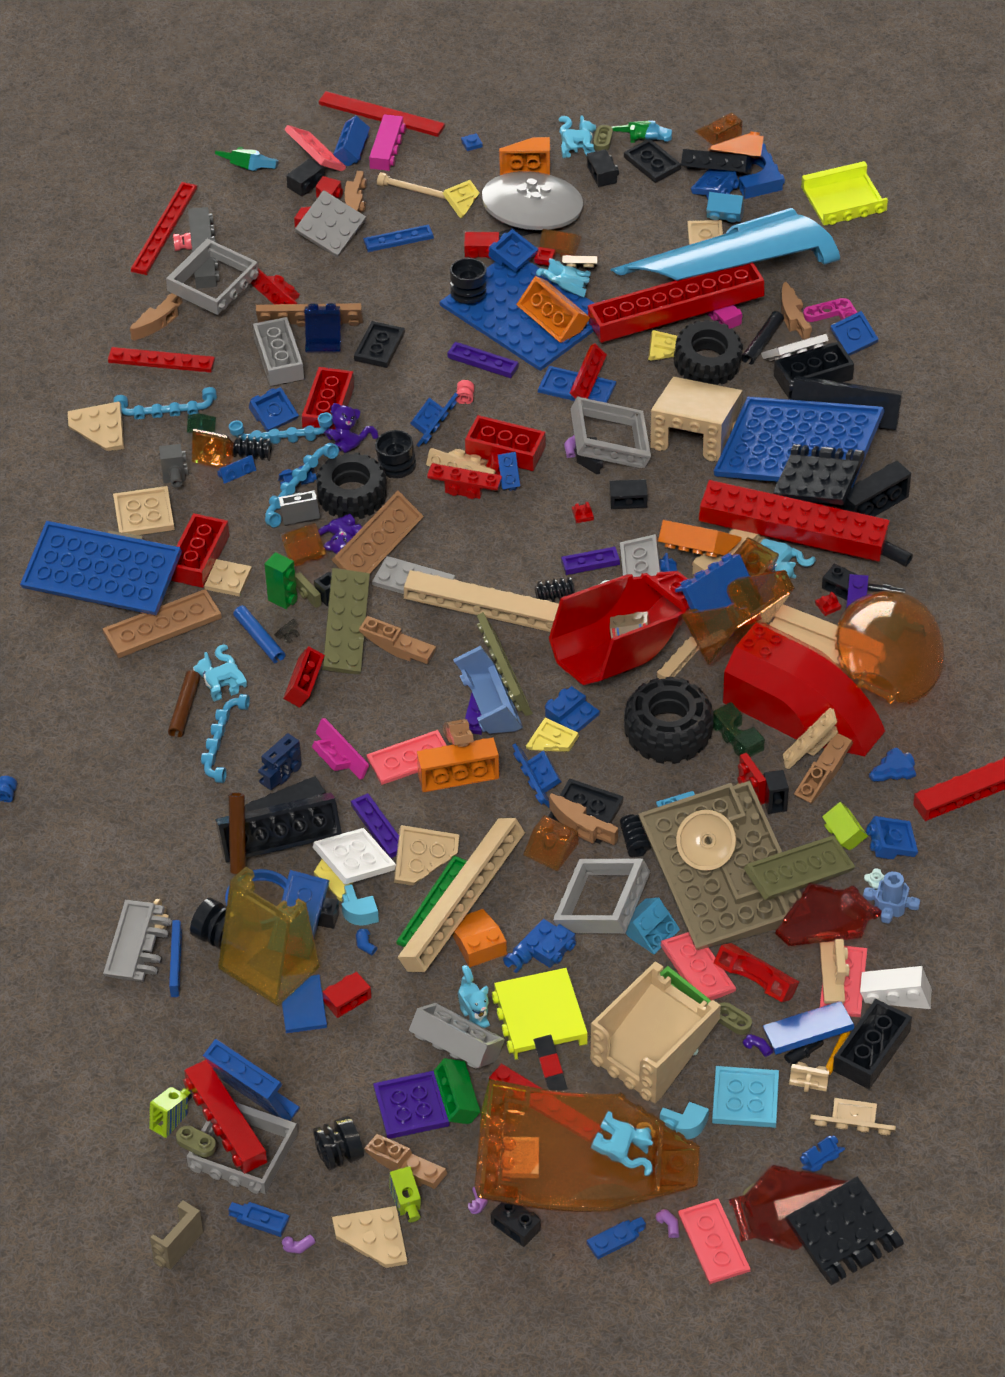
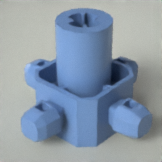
[863,872,921,923]

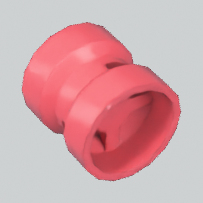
[173,233,192,251]
[456,380,474,404]

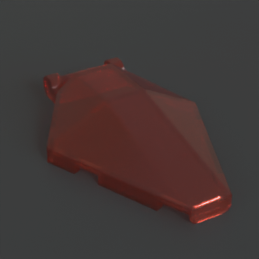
[775,883,882,946]
[729,1165,848,1250]

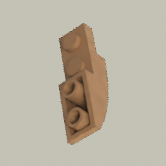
[345,171,367,214]
[781,282,812,340]
[130,293,182,340]
[359,616,436,664]
[443,719,474,747]
[794,733,853,804]
[549,793,618,845]
[364,1134,447,1189]

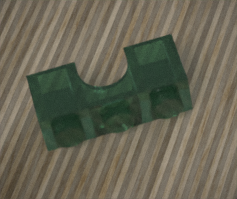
[713,702,765,757]

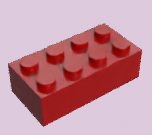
[302,367,354,429]
[465,415,546,471]
[171,513,230,588]

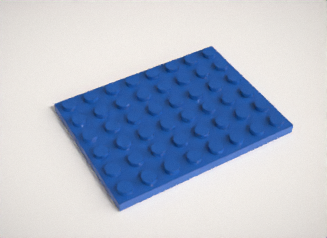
[440,261,594,371]
[714,396,884,488]

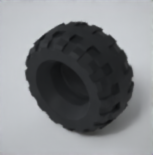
[624,677,713,764]

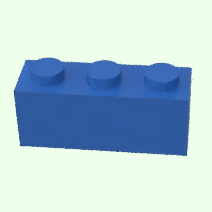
[333,115,370,166]

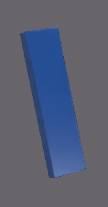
[363,225,434,252]
[169,920,182,997]

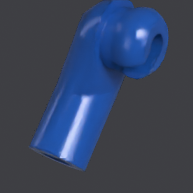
[356,929,377,956]

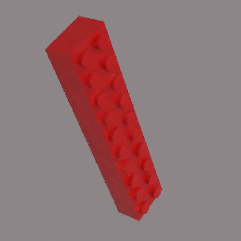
[588,263,764,342]
[699,480,890,562]

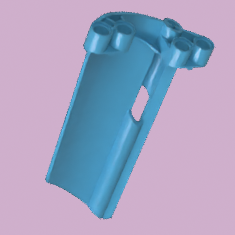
[610,208,840,281]

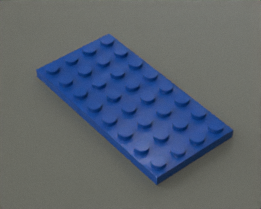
[20,521,182,616]

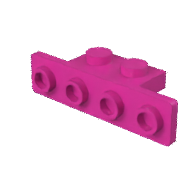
[312,718,369,779]

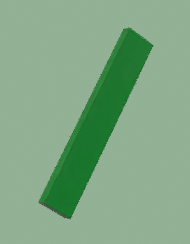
[396,856,467,947]

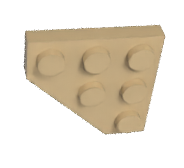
[68,402,124,451]
[394,825,459,885]
[332,1206,407,1268]

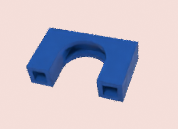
[739,143,785,199]

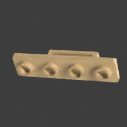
[426,448,496,474]
[783,708,838,769]
[819,935,849,1004]
[810,1098,896,1136]

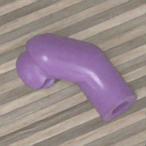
[564,435,575,458]
[468,1185,488,1214]
[656,1209,679,1238]
[282,1234,315,1254]

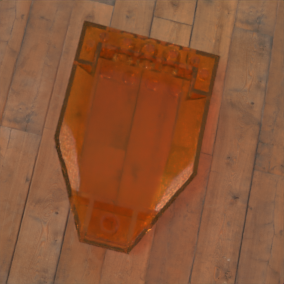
[474,1079,700,1212]

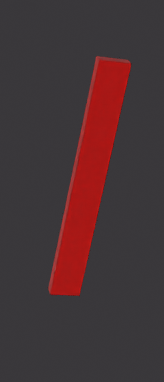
[319,91,445,137]
[131,182,197,275]

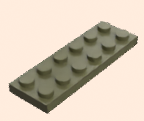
[322,568,370,674]
[477,612,533,716]
[743,835,855,901]

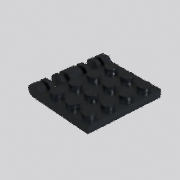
[773,444,864,505]
[785,1176,904,1286]

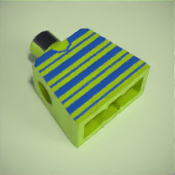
[149,1087,192,1138]
[389,1166,421,1222]

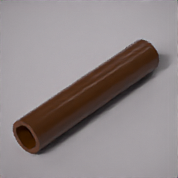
[168,670,200,737]
[228,792,246,874]

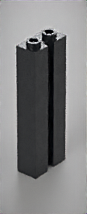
[788,376,903,430]

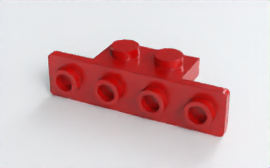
[250,268,300,305]
[427,463,502,499]

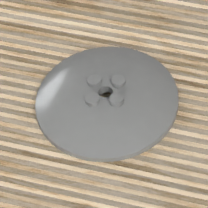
[482,171,583,230]

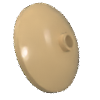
[676,810,736,871]

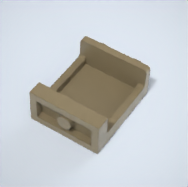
[150,1200,203,1270]

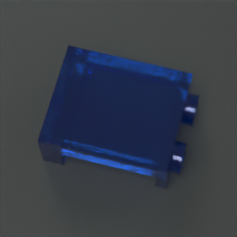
[304,303,341,352]

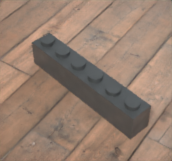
[188,207,220,289]

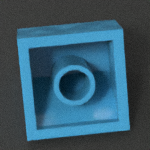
[706,192,744,222]

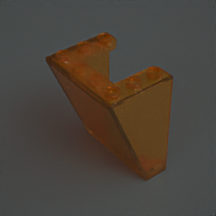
[682,570,795,665]

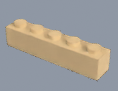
[657,637,701,679]

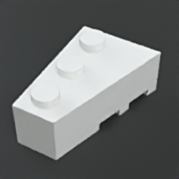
[860,966,932,1009]

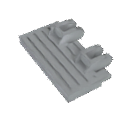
[103,900,172,982]

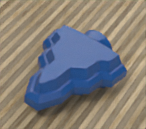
[869,748,916,781]

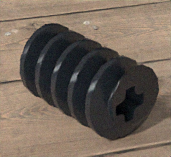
[233,434,272,461]
[535,577,575,603]
[620,814,651,858]

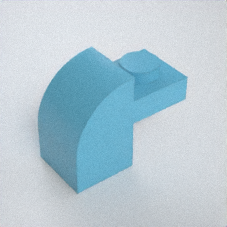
[342,884,379,925]
[659,1102,709,1140]

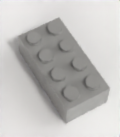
[253,317,304,386]
[409,1003,505,1068]

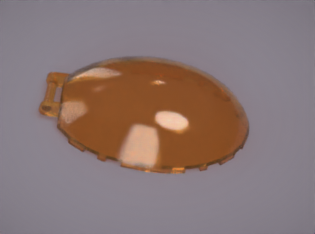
[835,590,944,704]

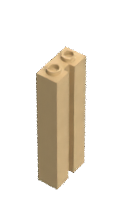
[770,604,887,682]

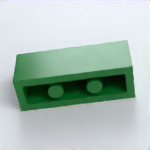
[264,552,298,609]
[434,1058,480,1124]

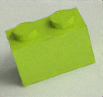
[822,802,868,850]

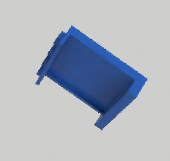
[675,553,767,650]
[203,1039,300,1121]

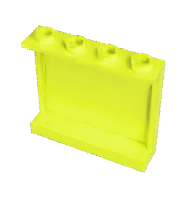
[801,161,888,225]
[492,968,587,1059]

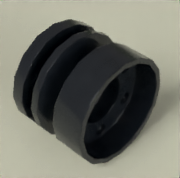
[450,258,487,304]
[375,430,416,478]
[190,898,243,951]
[313,1115,364,1171]

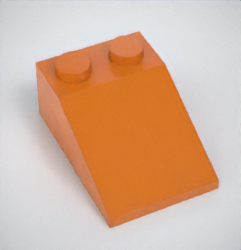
[708,132,764,159]
[499,137,550,175]
[452,909,507,968]

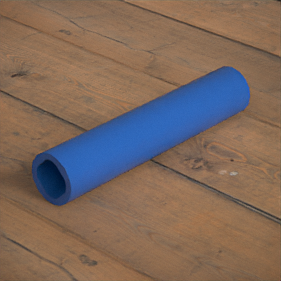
[233,605,286,663]

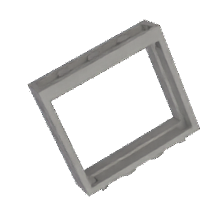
[166,238,259,315]
[570,397,651,468]
[553,859,650,934]
[187,1102,298,1194]

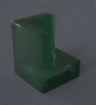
[187,413,216,434]

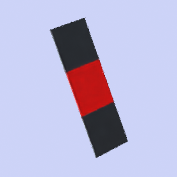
[533,1034,568,1093]

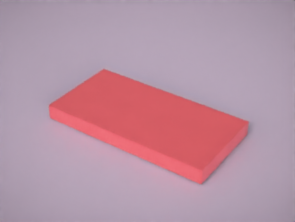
[285,125,346,171]
[366,730,446,785]
[660,932,736,1001]
[820,946,867,1018]
[678,1199,750,1284]

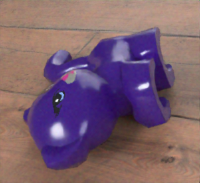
[324,403,379,453]
[307,514,362,554]

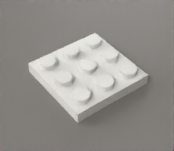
[761,334,828,361]
[313,828,396,884]

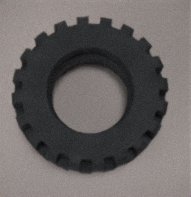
[673,320,743,385]
[316,452,387,519]

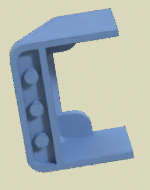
[453,646,523,734]

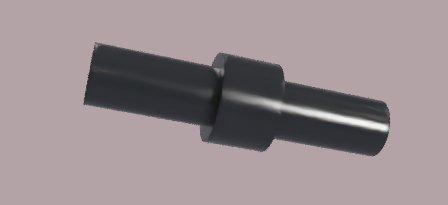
[867,583,905,596]

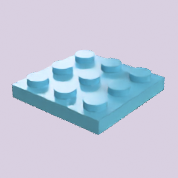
[712,1066,779,1128]

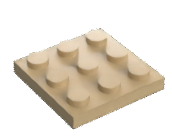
[113,486,175,535]

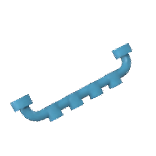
[113,387,217,420]
[229,412,333,444]
[265,443,339,527]
[201,694,250,783]

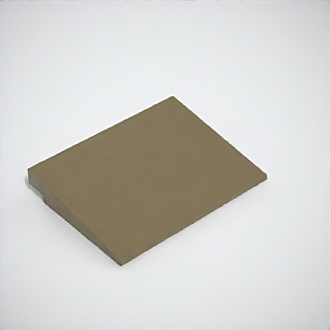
[638,781,810,950]

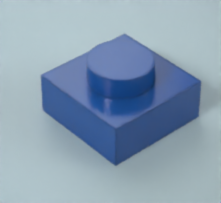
[461,133,483,151]

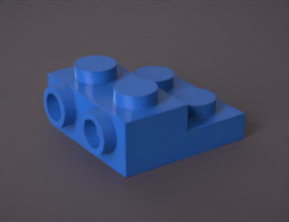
[691,170,739,199]
[488,229,538,272]
[249,387,299,432]
[545,686,600,732]
[866,816,918,859]
[519,919,576,968]

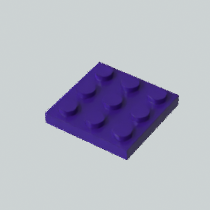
[373,1071,449,1139]

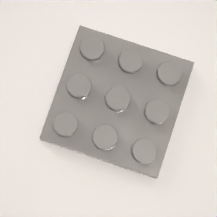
[295,190,366,257]

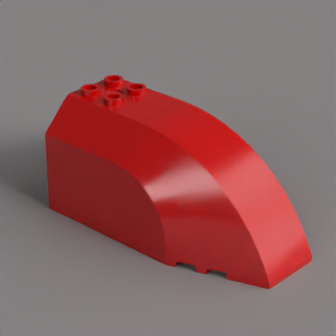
[549,571,692,685]
[723,622,885,757]

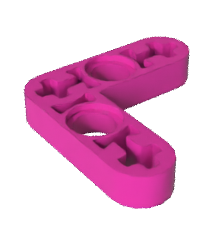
[803,298,857,322]

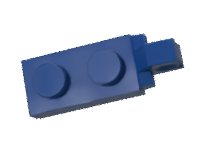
[228,1202,289,1237]
[587,1217,646,1259]

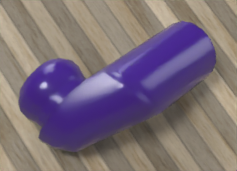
[743,1034,773,1057]

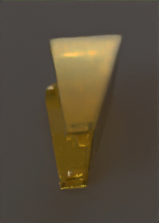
[218,867,320,1006]

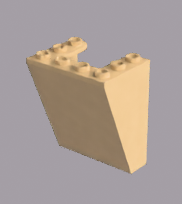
[650,377,742,461]
[590,961,721,1103]

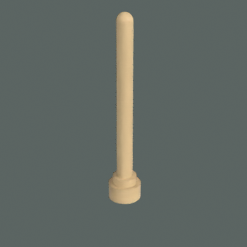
[377,172,446,199]

